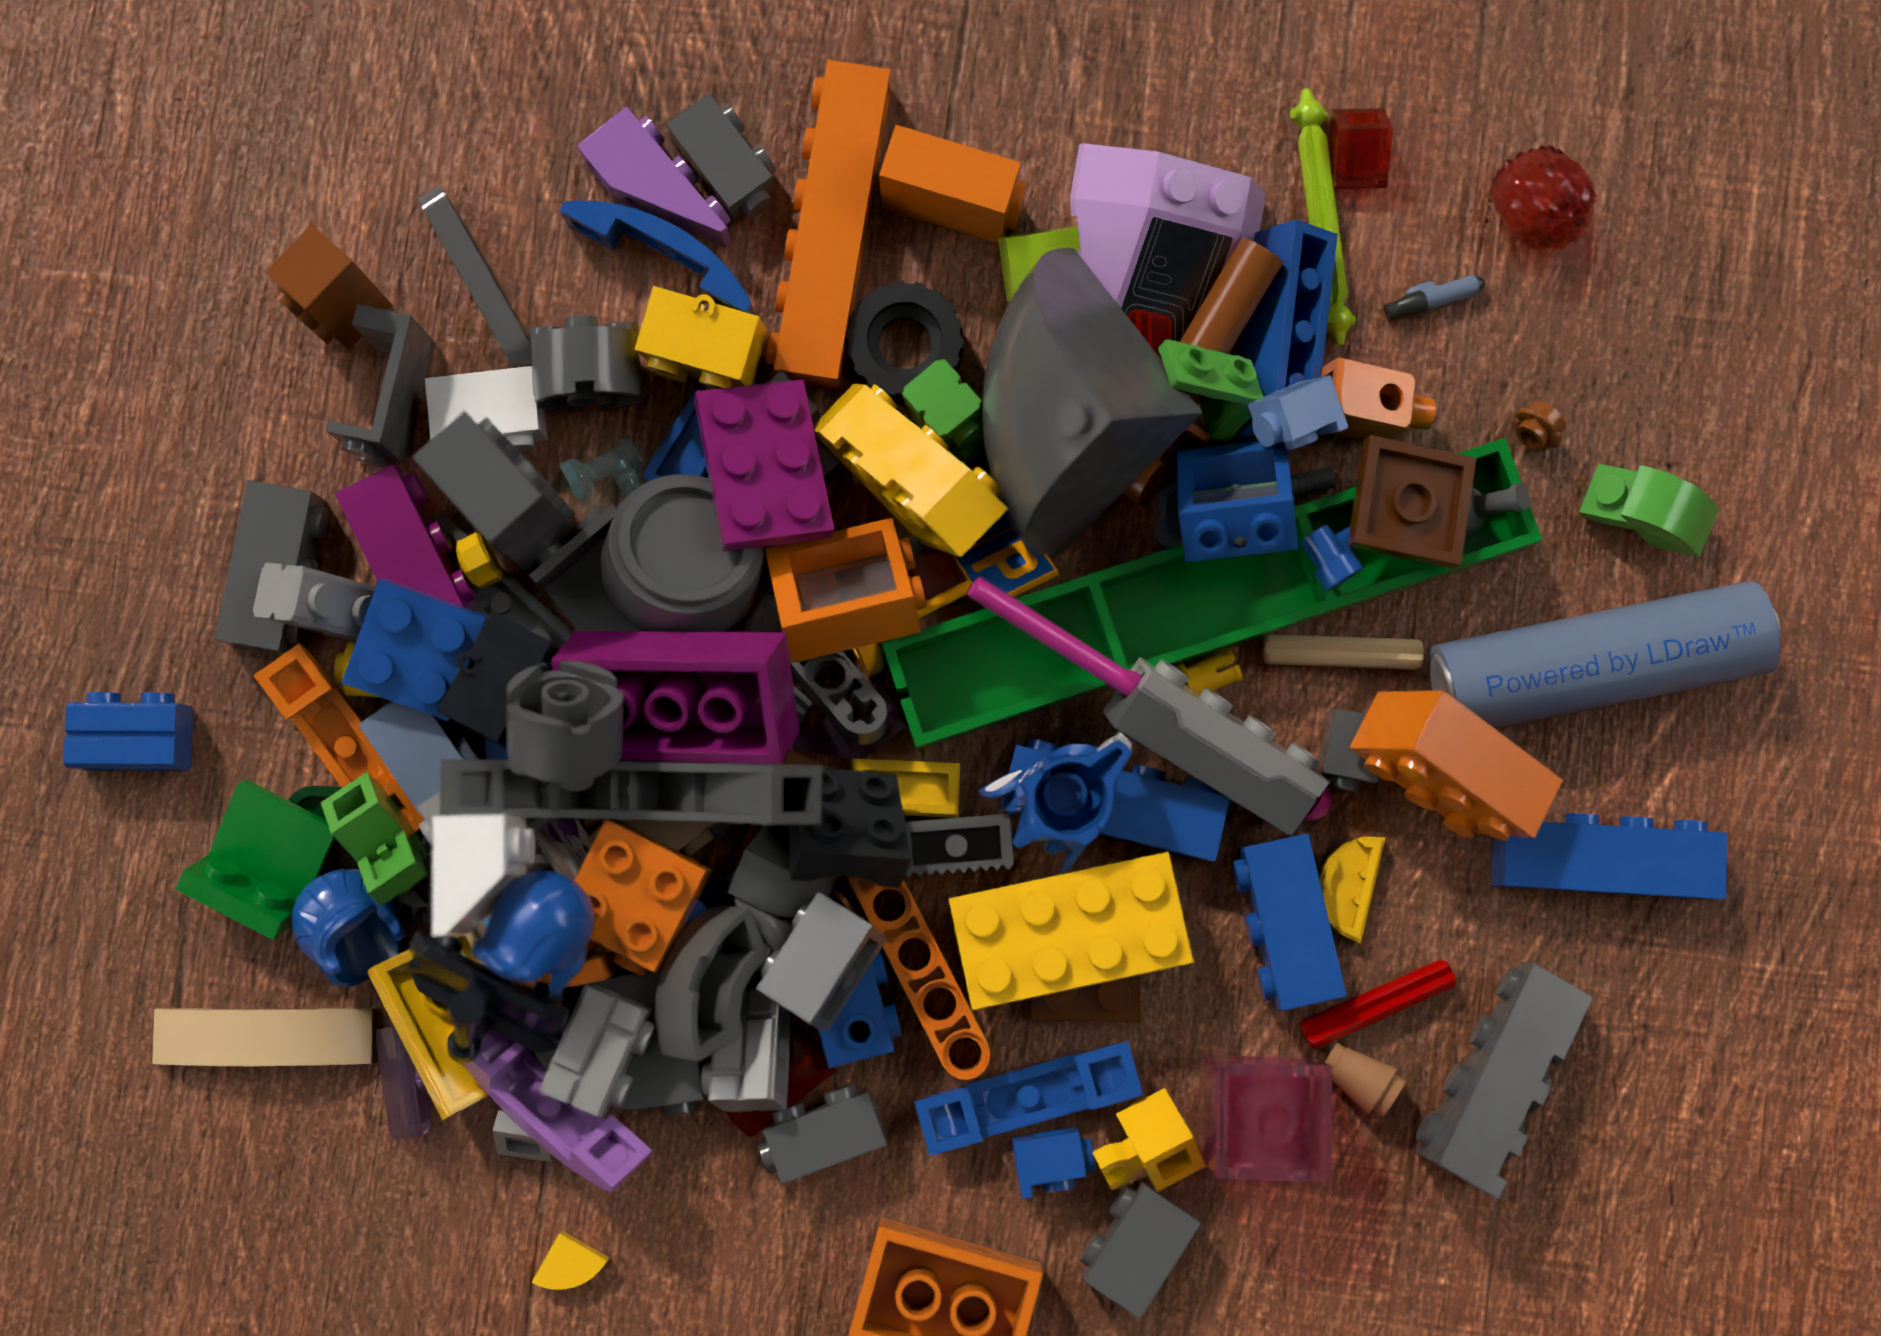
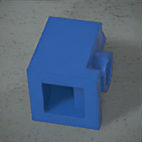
[1011,1126,1096,1199]

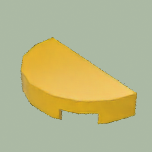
[1318,836,1386,944]

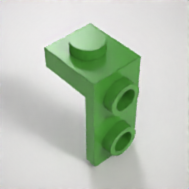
[1159,339,1264,442]

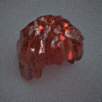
[1490,145,1597,252]

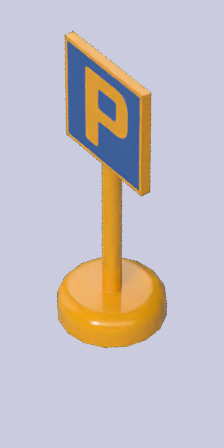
[851,527,1059,678]

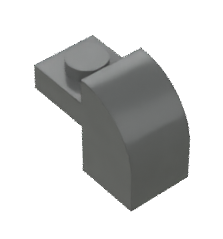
[728,824,838,918]

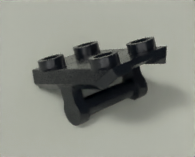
[410,931,569,1063]

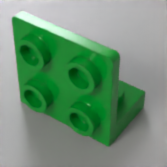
[175,779,335,940]

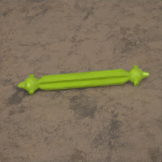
[1290,88,1356,346]

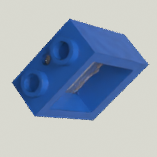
[1177,440,1299,562]

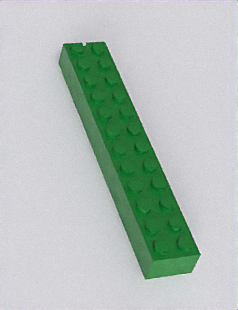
[882,438,1542,751]

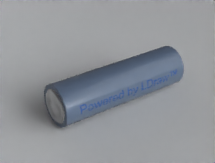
[1429,580,1781,729]

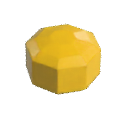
[456,532,504,589]

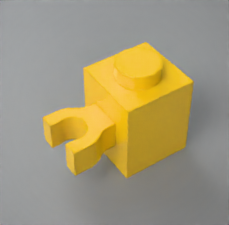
[1092,1088,1206,1192]

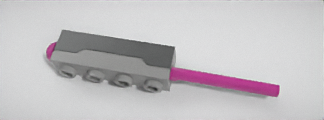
[968,577,1331,836]

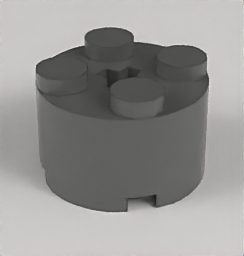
[530,315,642,412]
[506,661,624,791]

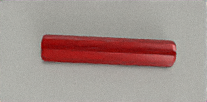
[1300,960,1457,1049]

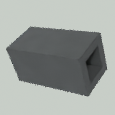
[666,93,777,223]
[758,1083,888,1184]

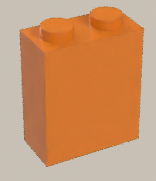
[879,124,1027,244]

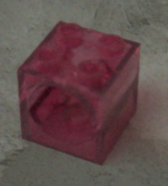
[1203,1055,1332,1182]

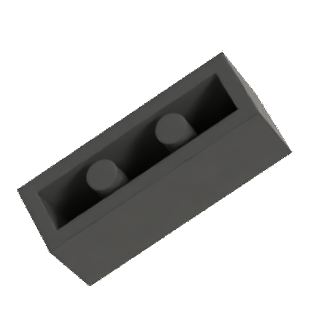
[214,480,329,655]

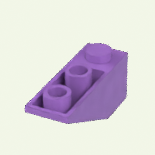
[577,106,732,247]

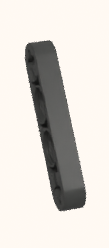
[417,185,532,368]

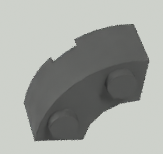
[655,905,768,1062]

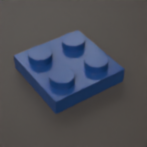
[341,577,488,721]

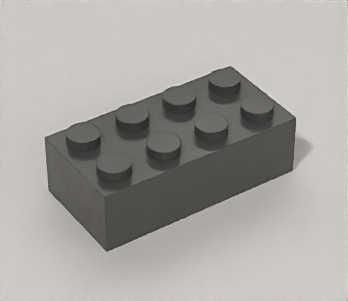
[413,411,579,574]

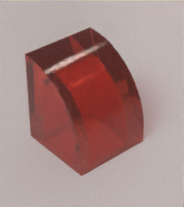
[1329,108,1393,190]

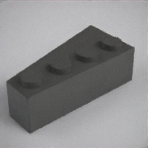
[1415,962,1593,1200]

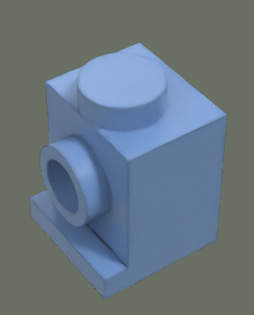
[1248,375,1348,450]

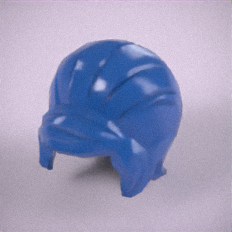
[291,869,405,987]
[471,870,595,995]

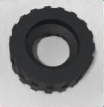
[845,281,964,406]

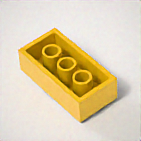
[949,852,1194,1011]

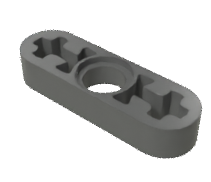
[772,619,887,745]

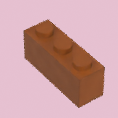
[265,224,392,350]

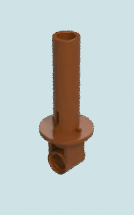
[1122,237,1284,506]

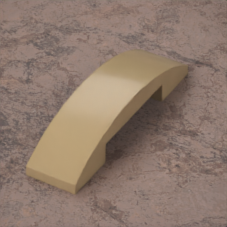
[152,1008,375,1066]

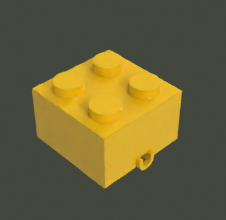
[635,286,770,390]

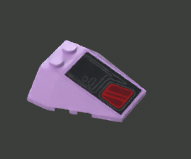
[1070,143,1266,360]

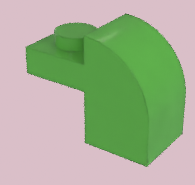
[1579,464,1719,558]
[321,772,428,907]

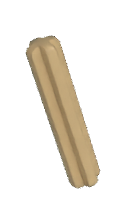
[1262,634,1424,670]

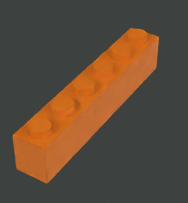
[766,59,891,391]

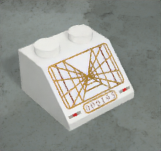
[432,815,535,936]

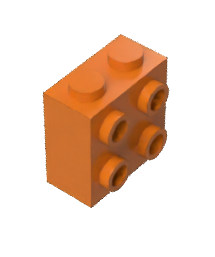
[574,819,713,975]

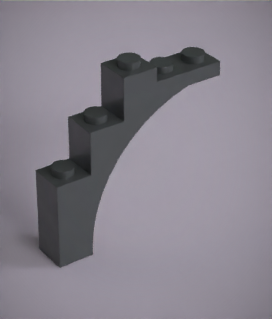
[440,759,822,825]

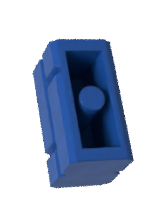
[63,692,194,771]

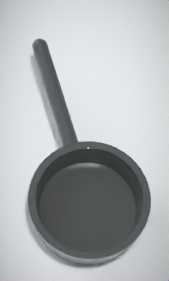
[600,474,923,632]

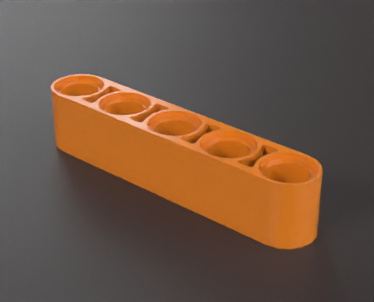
[847,877,990,1080]

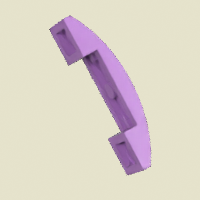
[462,1029,653,1193]

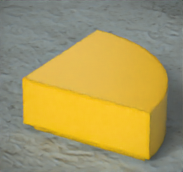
[531,1230,610,1290]

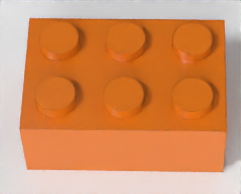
[1349,691,1563,841]
[848,1217,1043,1336]

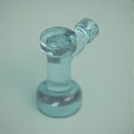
[558,436,643,503]

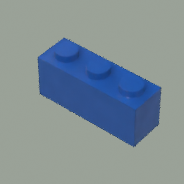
[1231,833,1347,1011]

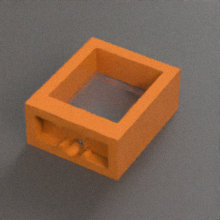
[765,518,927,663]

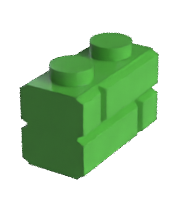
[902,359,986,464]

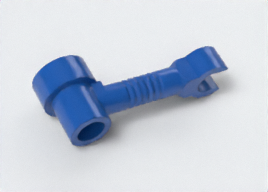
[1300,525,1363,592]

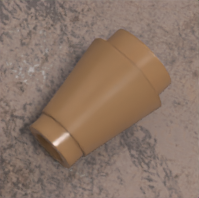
[1319,1042,1406,1118]

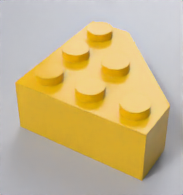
[813,384,1008,558]

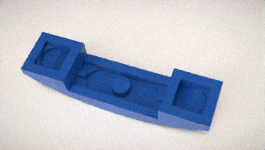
[559,200,755,315]
[915,1040,1143,1156]

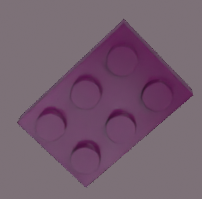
[694,380,834,552]

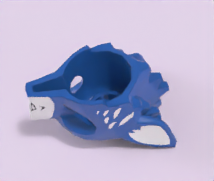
[979,732,1132,875]

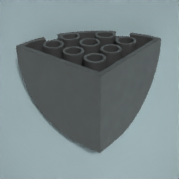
[982,248,1203,556]

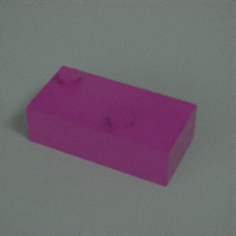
[551,631,800,764]

